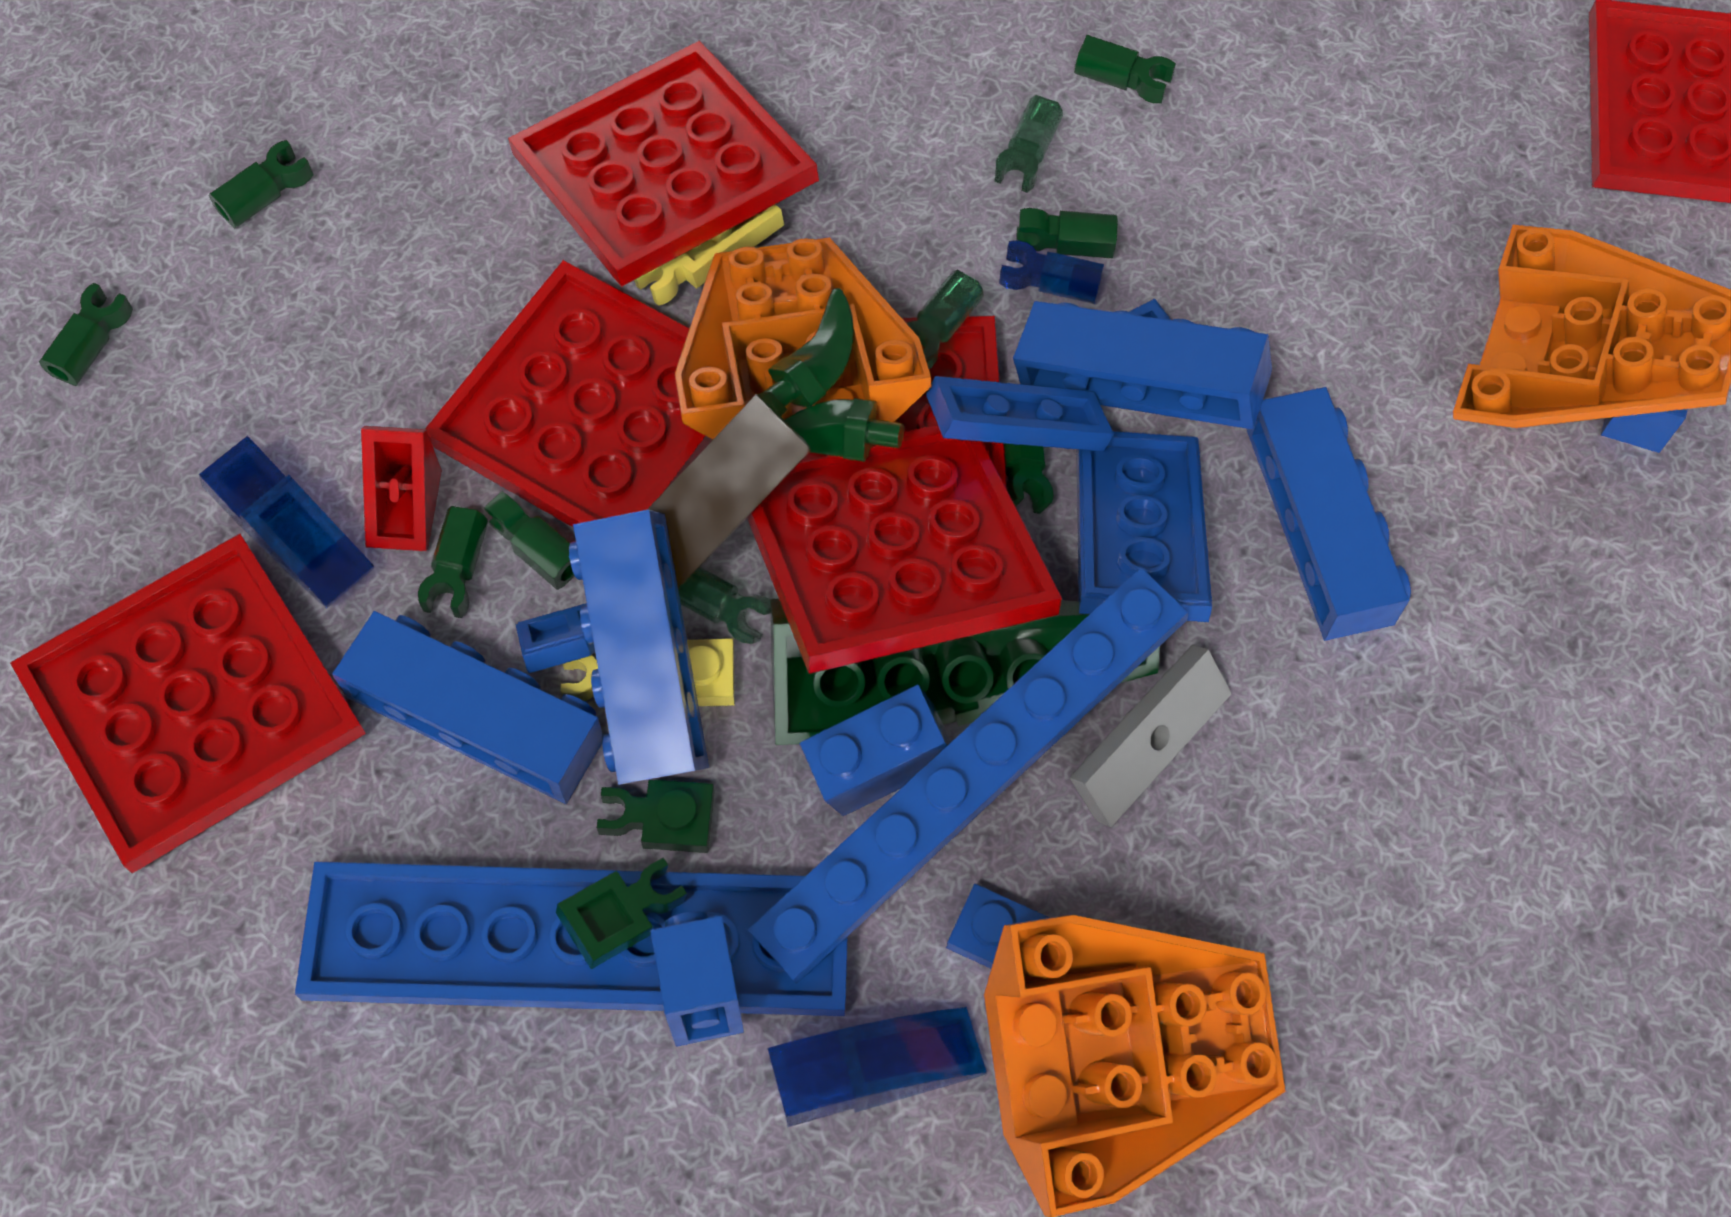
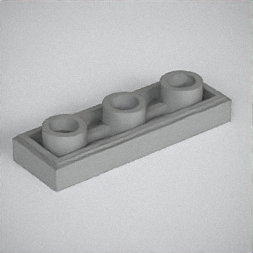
[1070,644,1232,827]

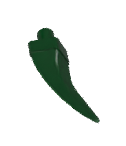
[762,288,854,408]
[785,398,904,462]

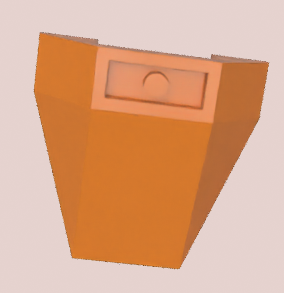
[1453,225,1731,428]
[675,237,931,439]
[984,915,1286,1217]

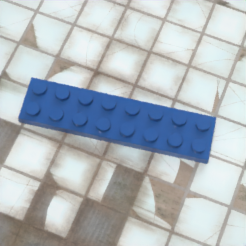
[295,862,848,1016]

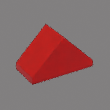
[361,425,442,551]

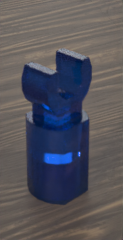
[999,240,1104,304]

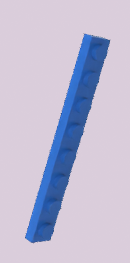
[748,568,1188,984]

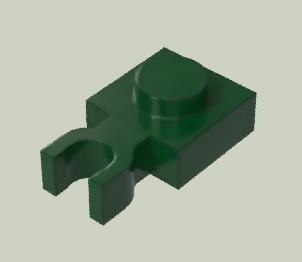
[596,779,715,853]
[556,857,687,969]

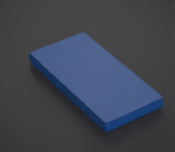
[1076,431,1212,622]

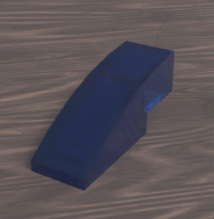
[199,435,374,609]
[768,1007,987,1128]

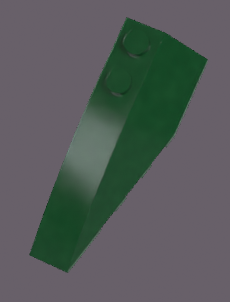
[770,598,1160,745]

